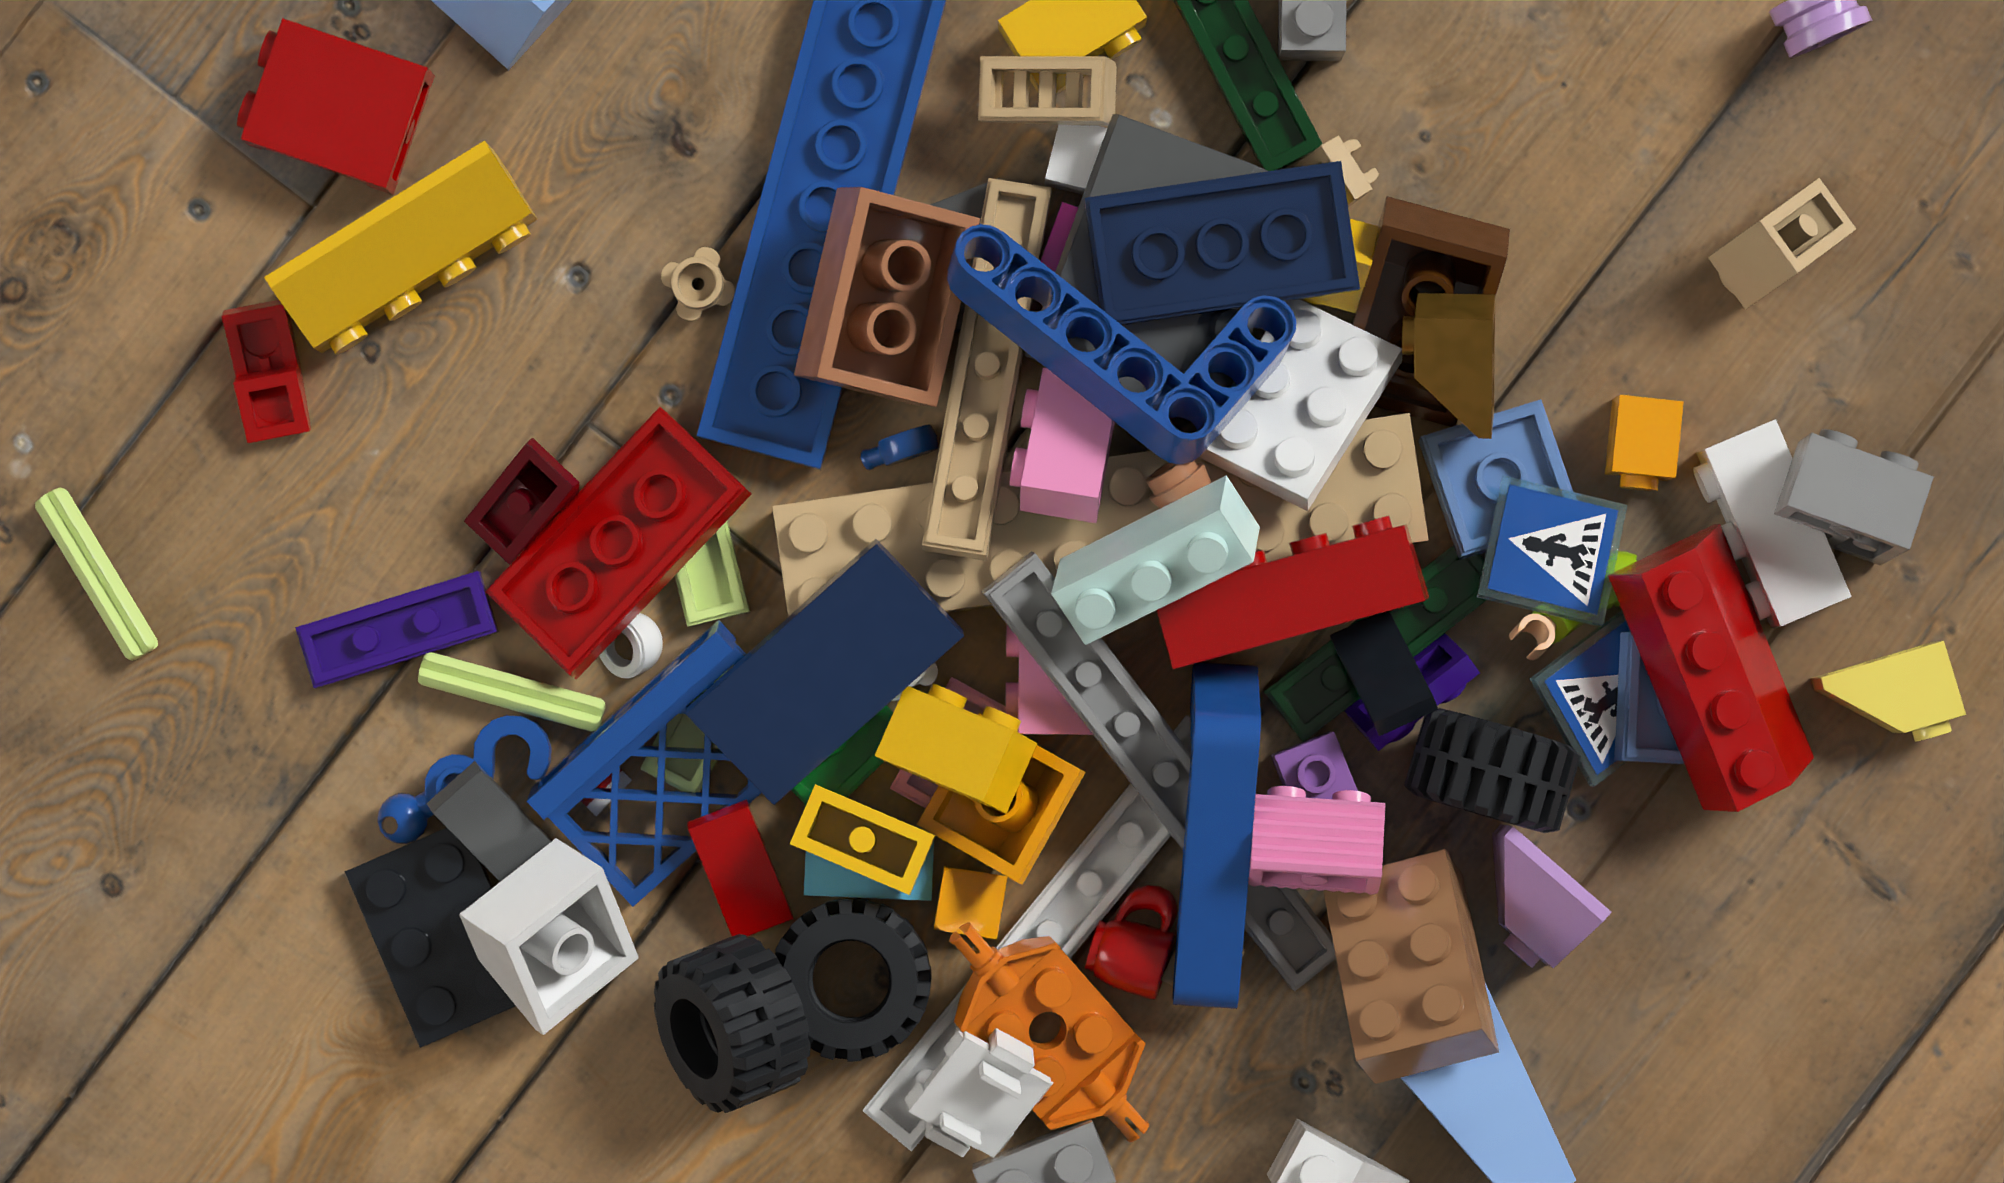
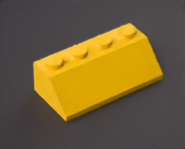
[264,140,538,355]

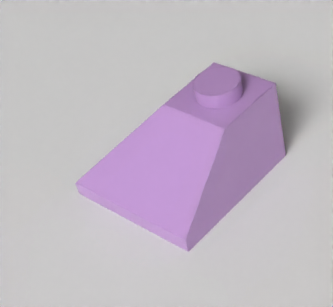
[1492,824,1611,968]

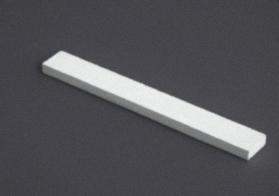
[862,715,1191,1152]

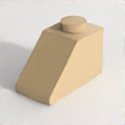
[1708,178,1856,309]

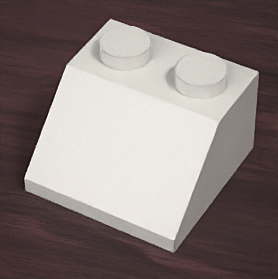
[459,838,639,1035]

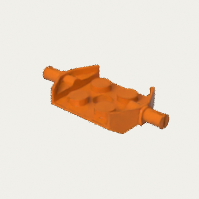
[949,922,1149,1142]

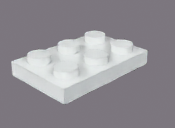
[1199,299,1402,511]

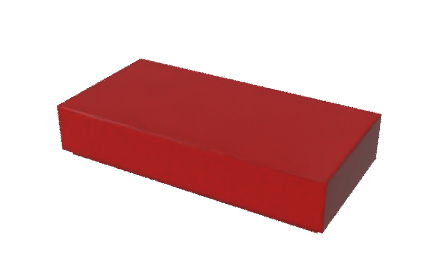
[687,799,794,937]

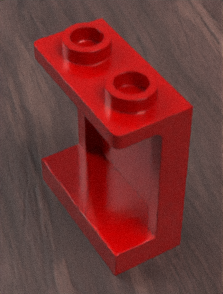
[237,18,435,195]

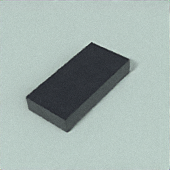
[1330,611,1438,736]

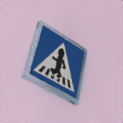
[1477,475,1628,627]
[1529,610,1631,786]

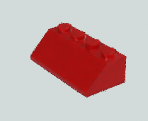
[1157,516,1429,669]
[1608,524,1814,812]

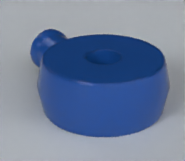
[861,424,939,470]

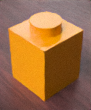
[1604,395,1684,491]

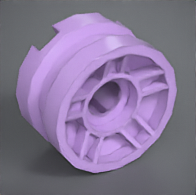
[1769,0,1873,58]

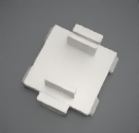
[904,1028,1054,1158]

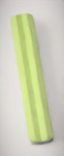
[35,487,158,661]
[418,652,605,732]

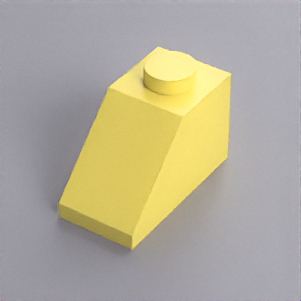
[1811,641,1966,742]

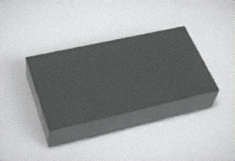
[427,761,552,882]

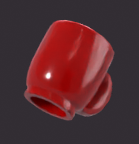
[1085,885,1178,1000]

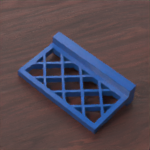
[526,620,761,907]

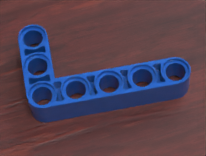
[947,224,1296,465]
[1173,662,1261,1009]

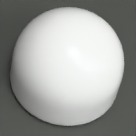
[599,613,663,678]

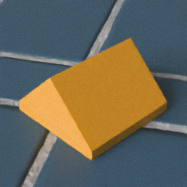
[916,713,1086,885]

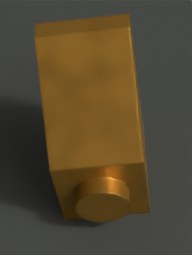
[1402,293,1495,439]

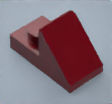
[464,438,580,565]

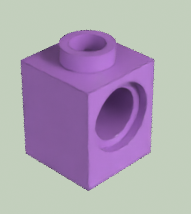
[1270,732,1358,799]

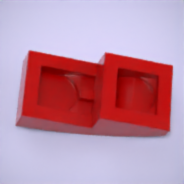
[221,300,311,443]

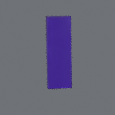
[295,571,499,689]

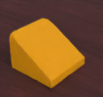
[934,865,1008,939]

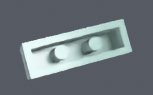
[1051,475,1260,645]

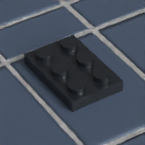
[345,827,516,1048]

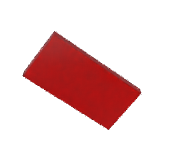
[485,407,752,680]

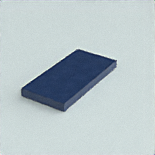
[1084,161,1360,325]
[686,539,964,805]

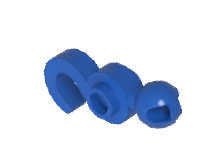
[377,715,552,844]

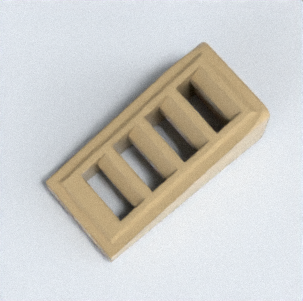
[978,56,1117,126]

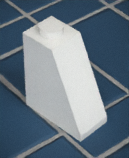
[1267,1119,1410,1183]

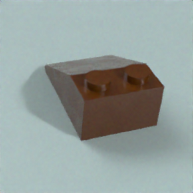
[1351,196,1510,427]

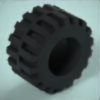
[1404,708,1581,833]
[775,898,932,1062]
[654,934,810,1113]

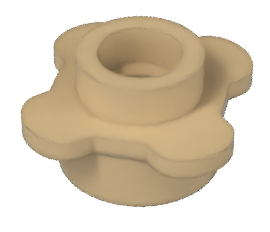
[661,247,735,321]

